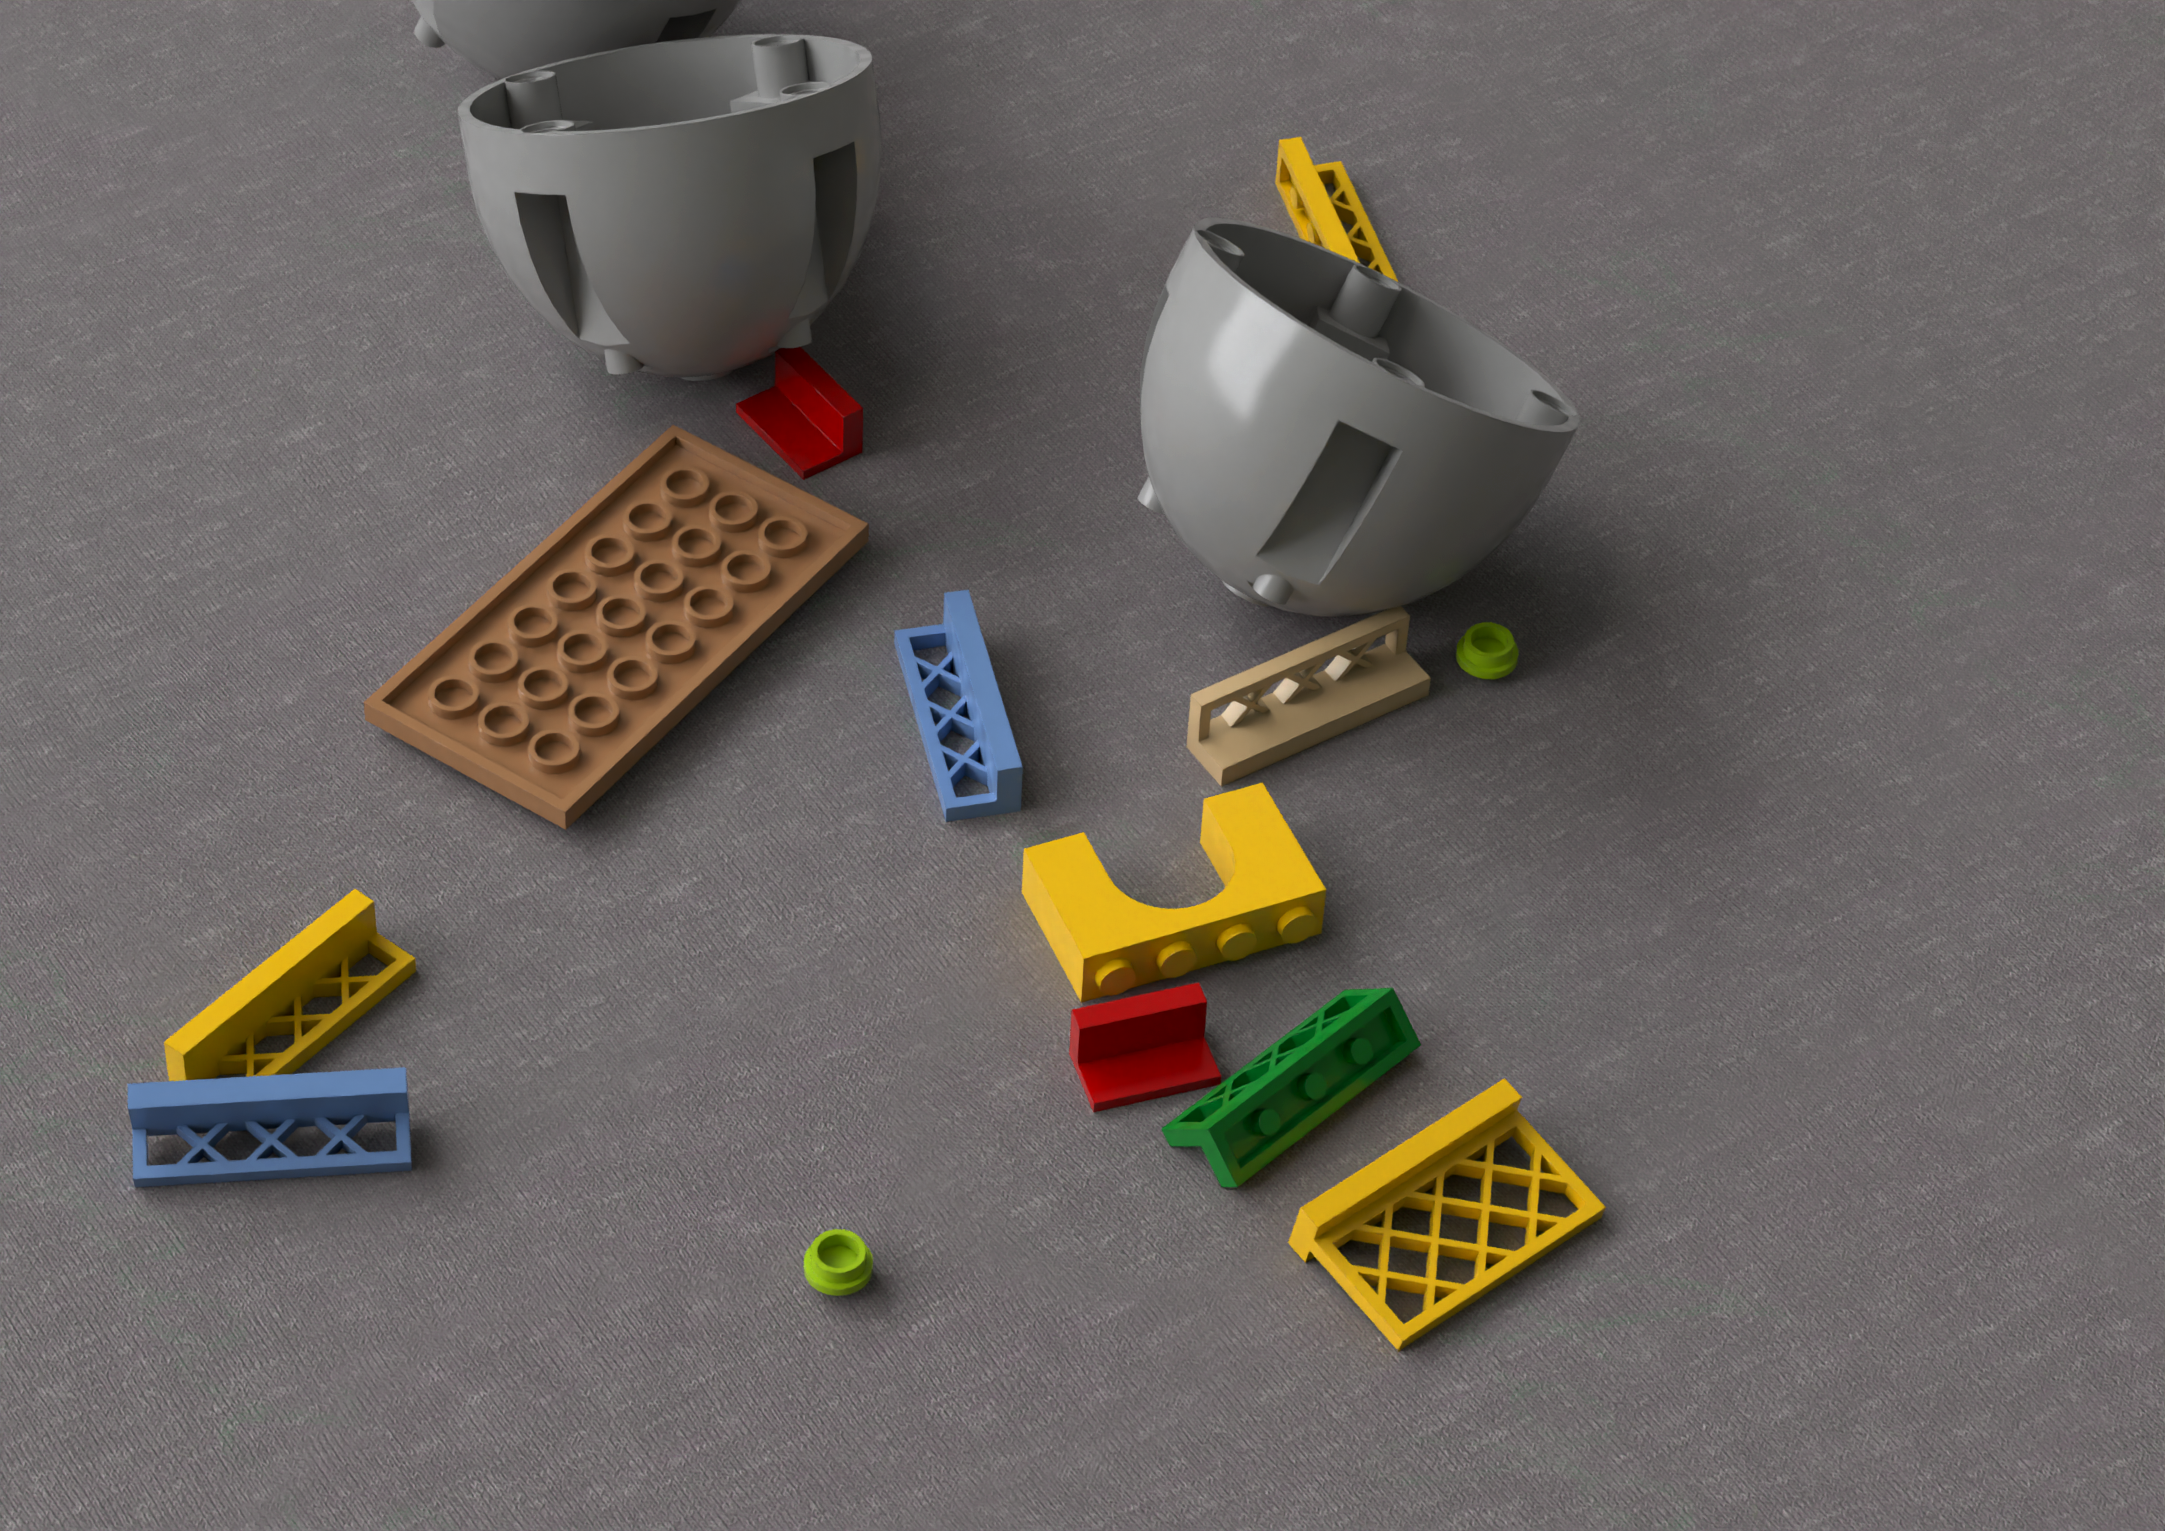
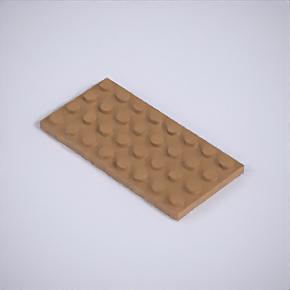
[364,425,869,830]

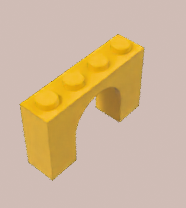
[1022,782,1326,1003]

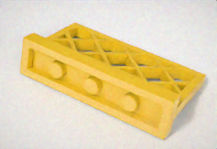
[1288,1078,1606,1352]

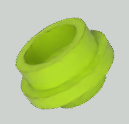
[1456,622,1519,679]
[804,1229,873,1296]

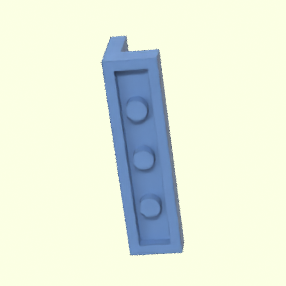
[894,590,1023,822]
[128,1067,412,1187]

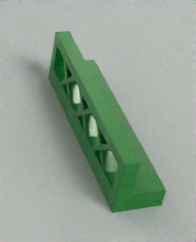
[1161,988,1421,1187]

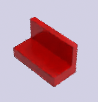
[736,347,863,480]
[1069,982,1221,1113]

